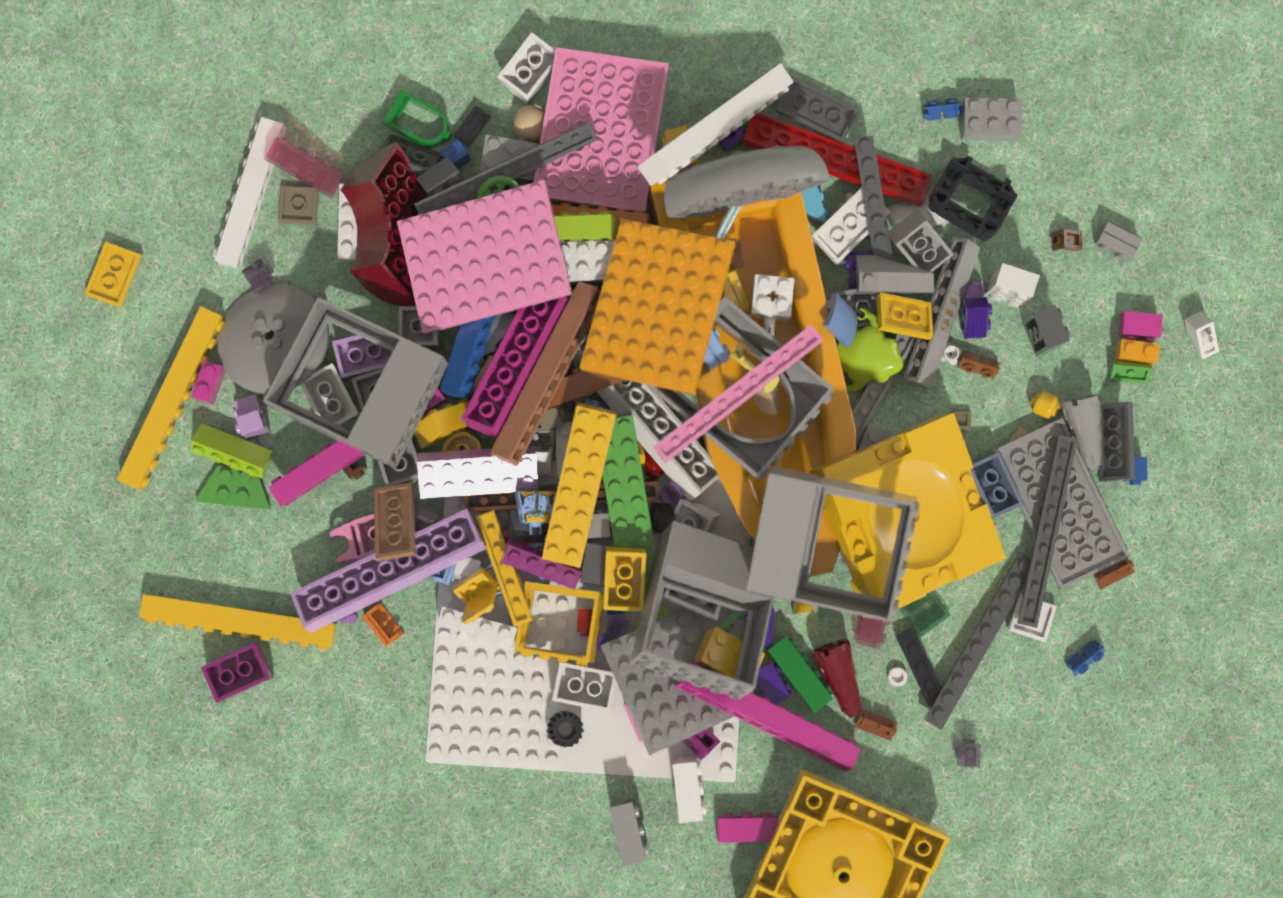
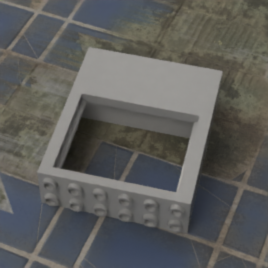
[263,297,448,469]
[747,466,920,622]
[630,521,774,699]

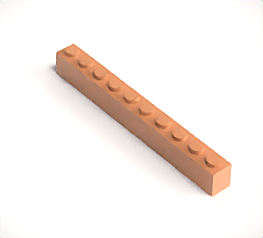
[490,282,601,467]

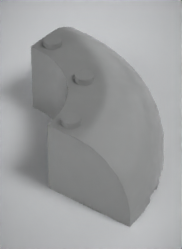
[664,146,830,218]

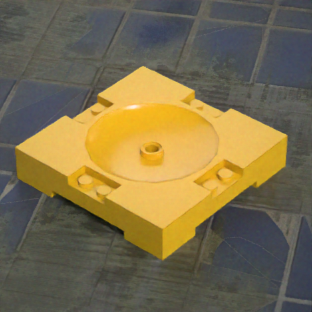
[809,413,1006,618]
[744,769,950,898]

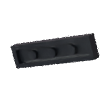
[895,628,941,707]

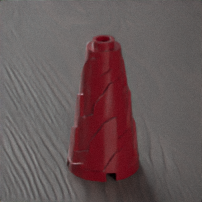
[812,639,862,718]

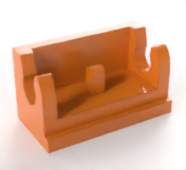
[362,603,404,647]

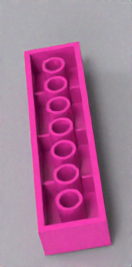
[461,296,569,439]

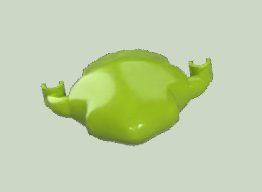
[837,308,903,392]

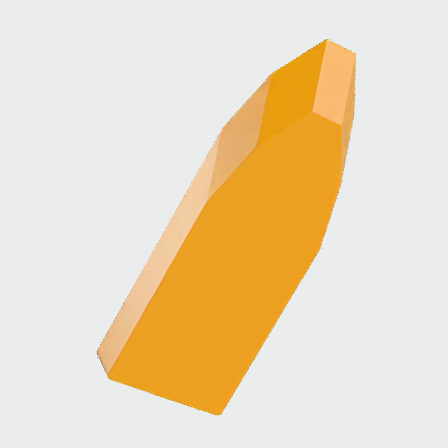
[648,178,856,577]

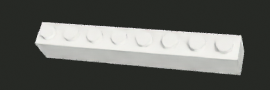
[214,117,286,270]

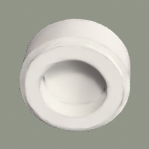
[887,667,907,686]

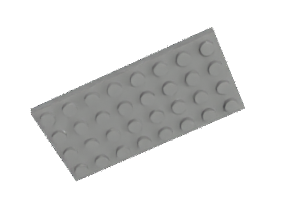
[992,418,1130,590]

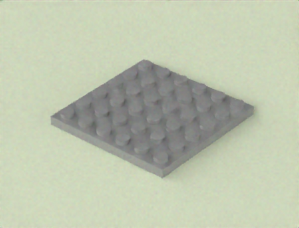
[601,609,734,756]

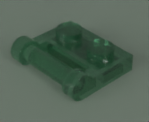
[899,590,951,638]

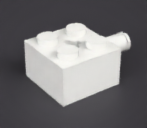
[749,274,794,337]

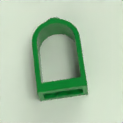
[383,89,452,148]

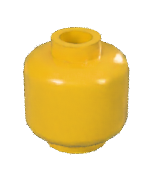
[1030,391,1060,419]

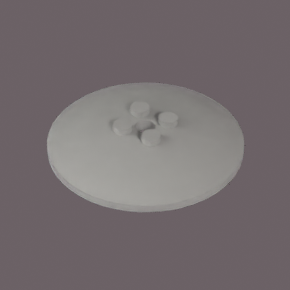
[218,284,329,394]

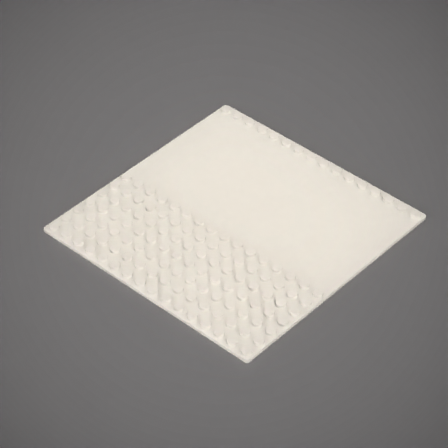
[426,460,750,782]

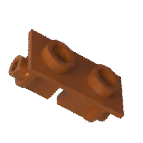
[958,351,1000,378]
[1093,558,1134,590]
[855,708,898,741]

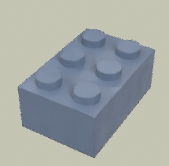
[970,452,1024,519]

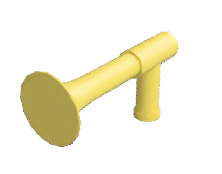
[732,343,779,393]

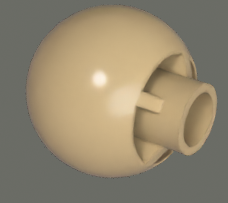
[513,103,545,143]

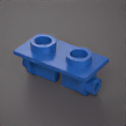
[921,98,962,121]
[1066,640,1105,677]

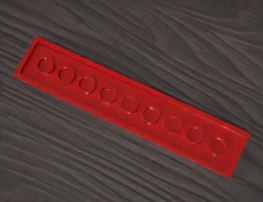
[742,111,932,207]

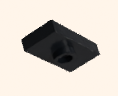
[454,105,491,148]

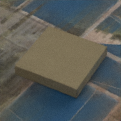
[278,185,319,226]

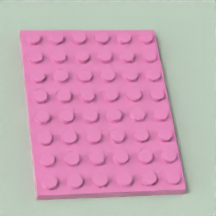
[533,47,669,212]
[397,180,572,334]

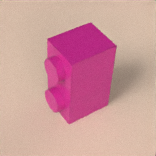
[1118,311,1163,343]
[191,360,226,405]

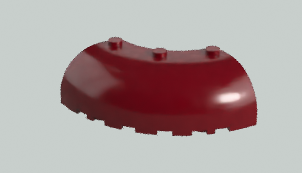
[340,143,425,306]

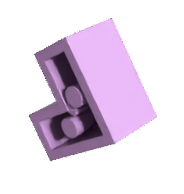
[233,394,271,439]

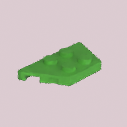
[195,465,270,510]

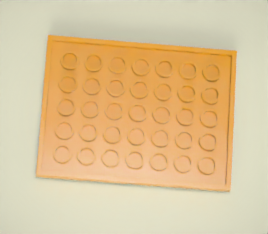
[580,219,736,395]

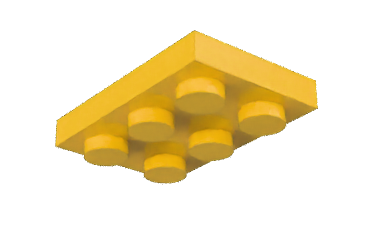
[84,242,142,309]
[877,292,933,340]

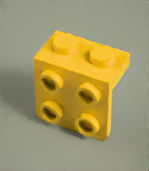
[453,568,498,624]

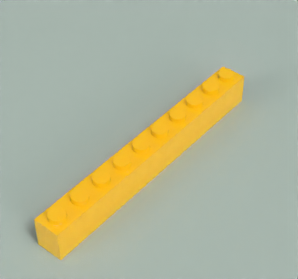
[117,306,225,491]
[139,594,337,650]

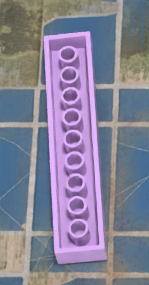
[290,508,487,633]

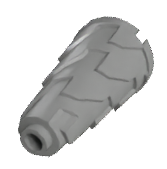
[1060,394,1102,471]

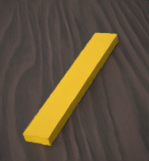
[475,510,533,627]

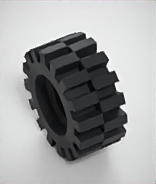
[546,711,584,747]

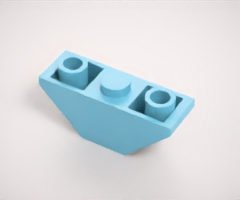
[802,186,829,226]

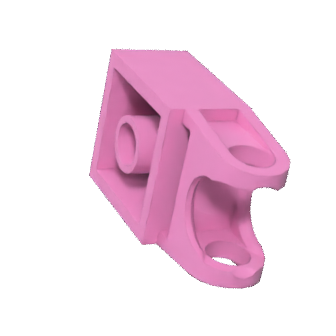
[329,514,375,563]

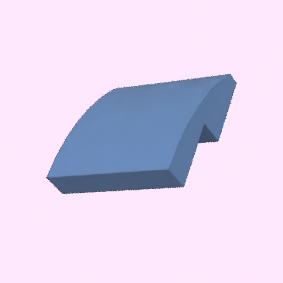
[823,292,858,347]

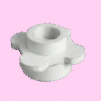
[941,343,962,365]

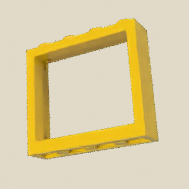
[514,581,604,666]

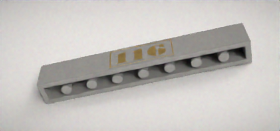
[903,237,980,389]

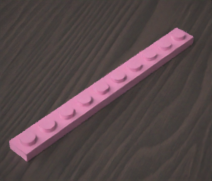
[653,325,823,463]

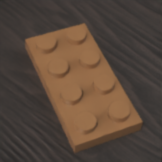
[374,482,416,561]

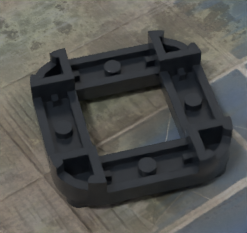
[928,156,1018,241]

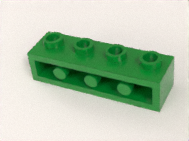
[767,636,833,713]

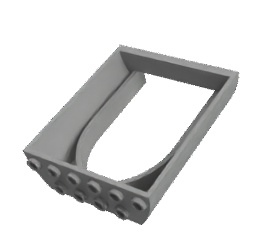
[648,296,834,480]

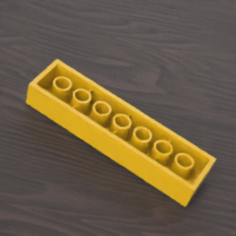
[542,403,617,568]

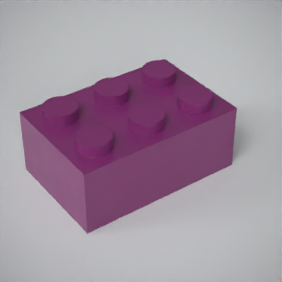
[201,643,274,703]

